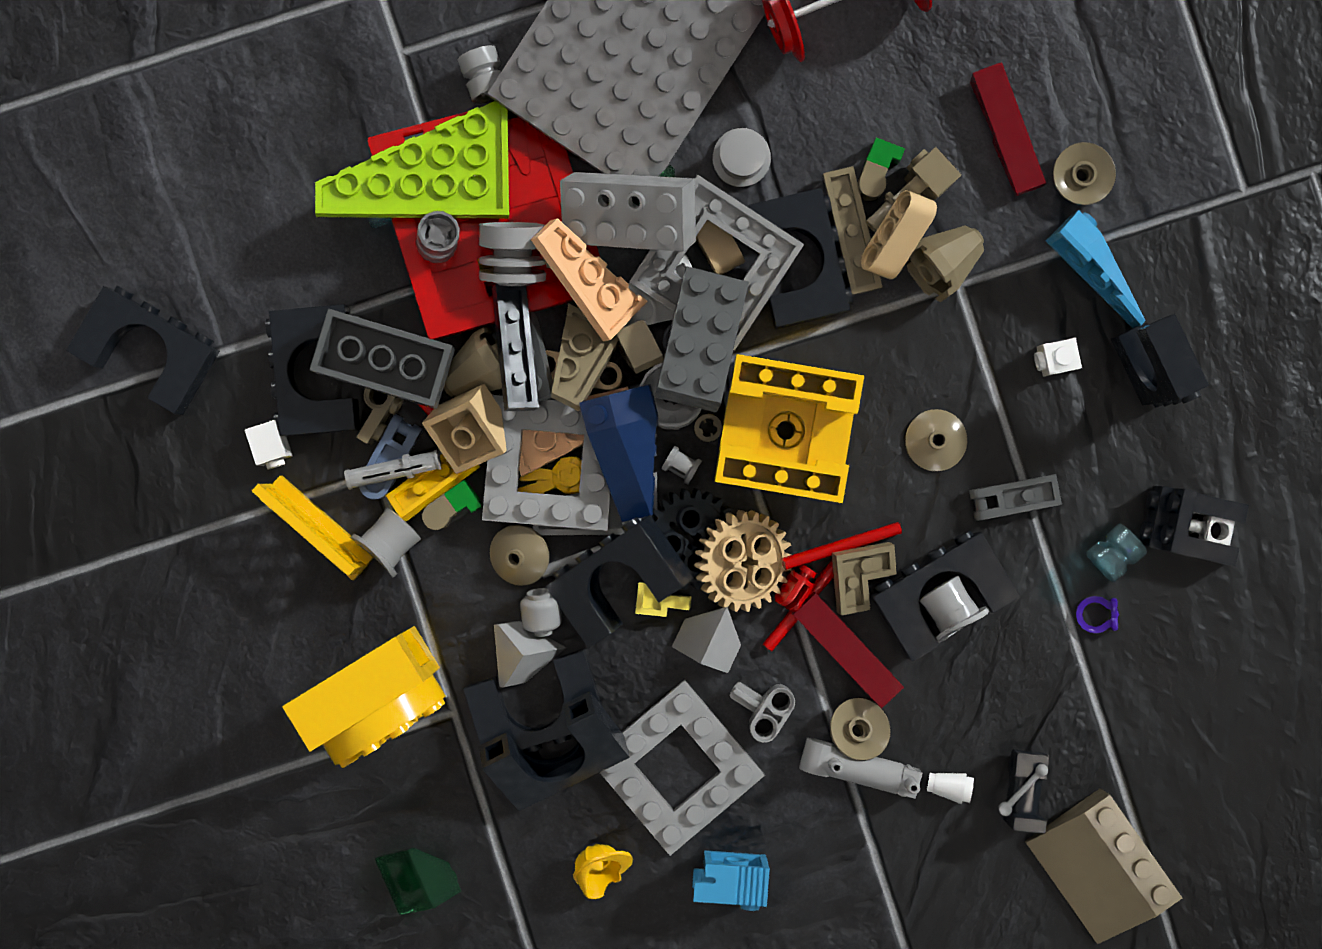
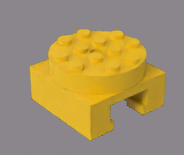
[714,354,864,503]
[282,626,446,768]

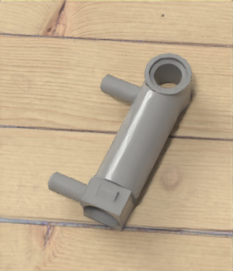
[799,737,923,799]

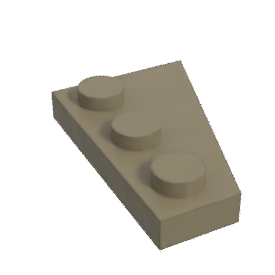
[551,303,620,412]

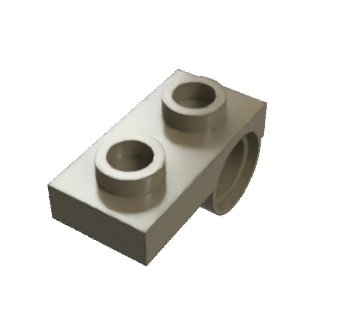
[356,388,404,444]

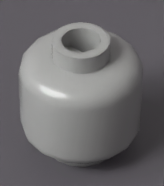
[520,588,562,637]

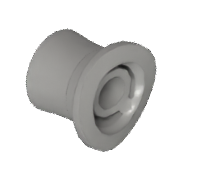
[712,128,771,187]
[350,508,421,577]
[919,576,989,642]

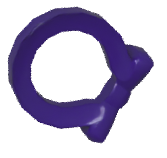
[1076,596,1119,633]

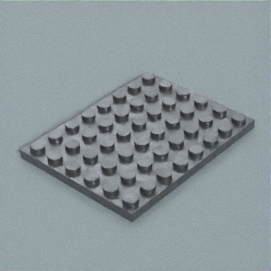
[487,0,765,197]

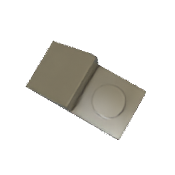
[616,320,663,374]

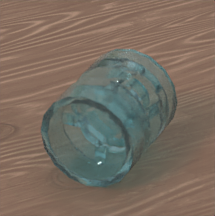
[1086,524,1147,583]

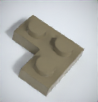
[832,542,897,615]

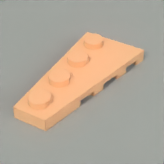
[531,218,648,342]
[519,387,629,477]

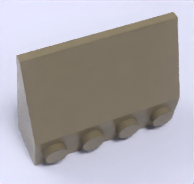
[1025,788,1182,944]

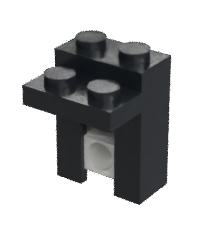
[1139,486,1249,566]

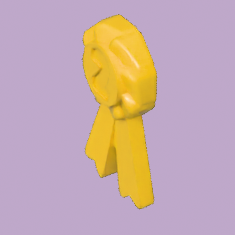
[518,456,582,495]

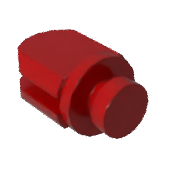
[775,564,817,612]

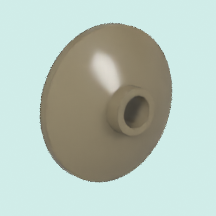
[1053,142,1116,205]
[905,409,967,471]
[490,524,549,586]
[830,698,890,761]

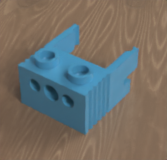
[692,850,770,911]

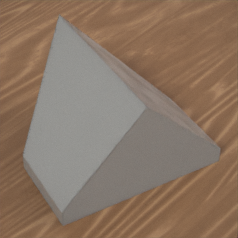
[672,607,741,673]
[494,621,566,687]

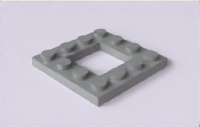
[629,175,804,350]
[482,395,611,531]
[600,679,765,856]

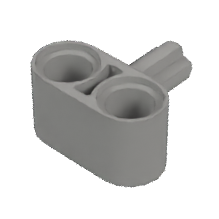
[729,682,795,743]

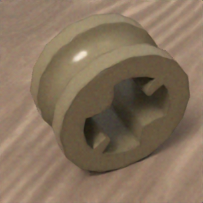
[694,414,722,442]

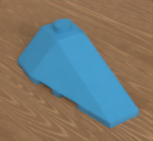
[1046,210,1146,328]

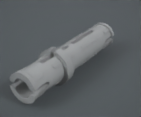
[344,450,442,490]

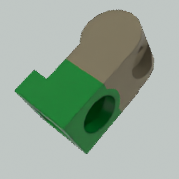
[857,137,905,201]
[422,480,483,530]

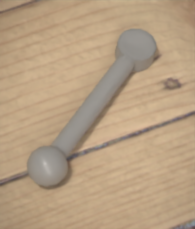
[999,764,1048,816]

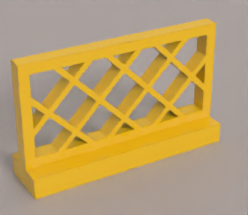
[252,476,374,580]

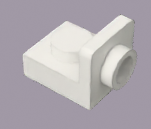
[1034,338,1082,377]

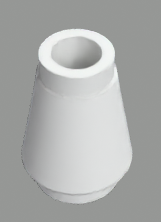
[927,773,974,804]

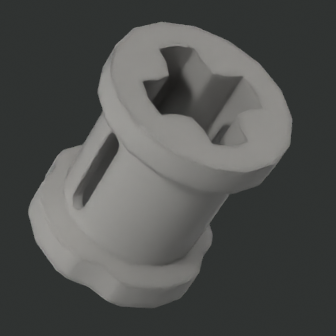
[661,446,702,485]

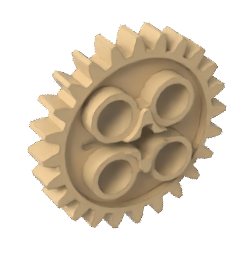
[694,510,792,612]

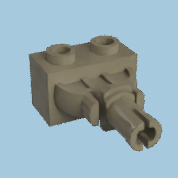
[866,147,961,233]

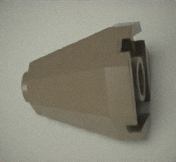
[907,225,984,302]
[444,326,502,397]

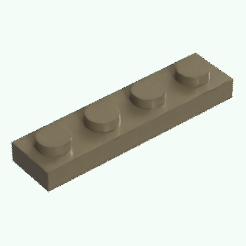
[822,166,882,295]

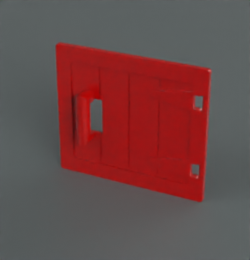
[368,109,600,340]

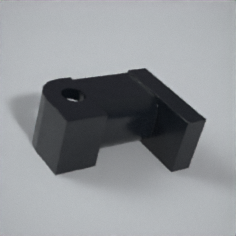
[1003,750,1049,833]

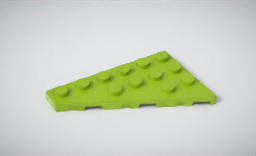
[315,101,509,219]

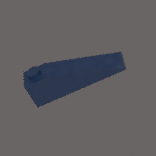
[579,384,658,522]

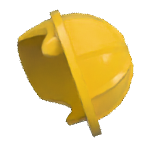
[573,844,633,899]

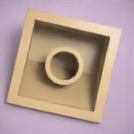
[422,384,507,474]

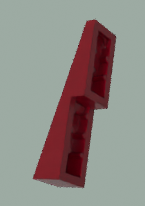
[970,62,1046,196]
[792,592,904,709]

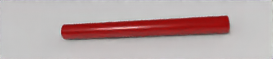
[781,522,902,570]
[763,560,834,652]

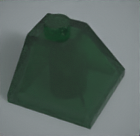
[375,848,461,915]

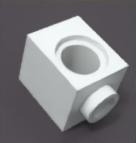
[245,420,293,470]

